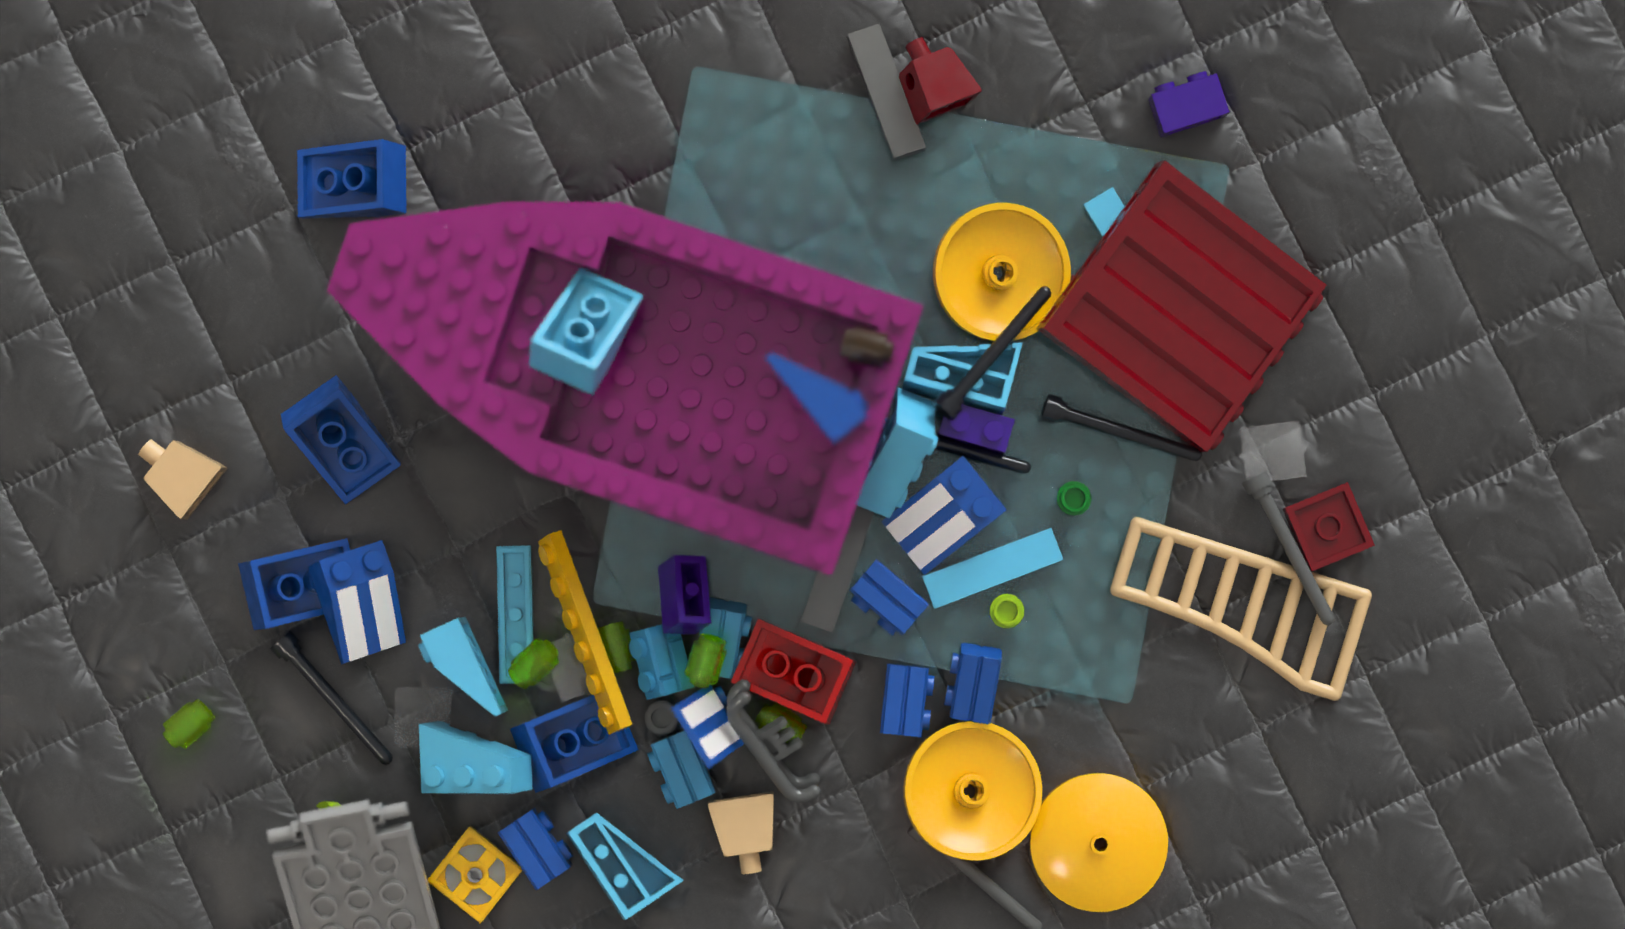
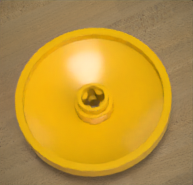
[933,203,1071,341]
[903,721,1042,861]
[1029,773,1168,912]

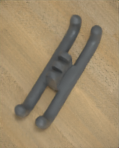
[727,679,821,803]

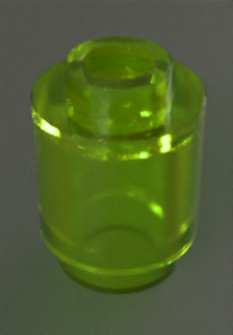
[598,621,636,673]
[684,633,727,688]
[508,638,559,689]
[162,699,215,749]
[754,702,808,743]

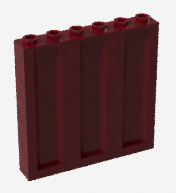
[1036,160,1327,452]

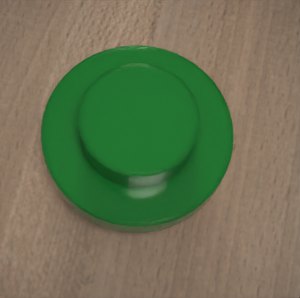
[1057,481,1092,516]

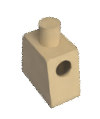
[138,439,228,520]
[708,791,774,874]

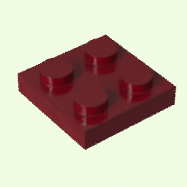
[1283,482,1375,572]

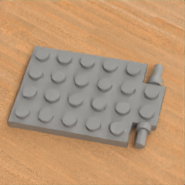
[267,799,441,929]

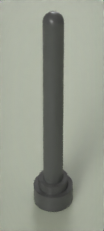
[1242,471,1335,625]
[907,825,1042,929]

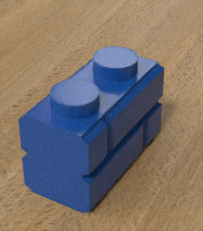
[850,559,929,636]
[944,643,1002,724]
[880,663,935,737]
[498,807,574,890]

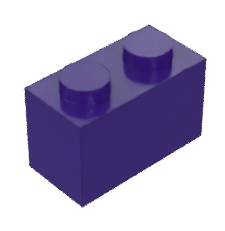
[1148,71,1230,138]
[937,405,1015,454]
[658,555,711,634]

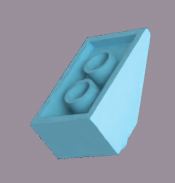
[529,267,643,395]
[418,617,508,716]

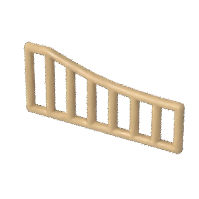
[1110,517,1372,701]

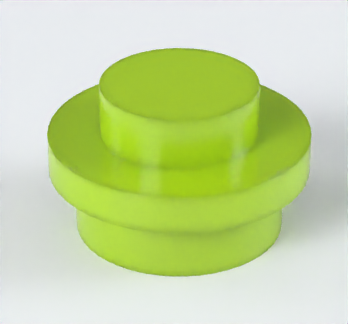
[989,594,1024,628]

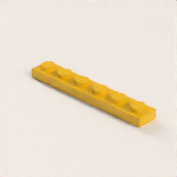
[538,530,633,735]

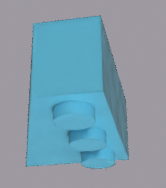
[902,342,1023,415]
[856,387,938,518]
[419,721,533,793]
[566,813,684,920]

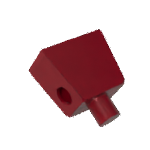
[899,37,982,125]

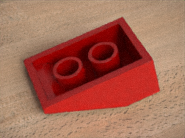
[731,619,857,725]

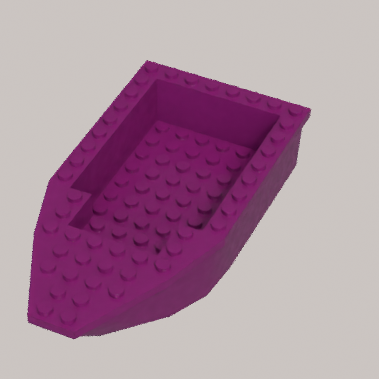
[327,202,924,575]

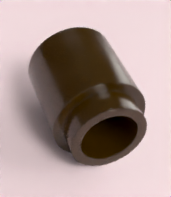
[840,327,895,369]

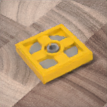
[427,826,523,924]

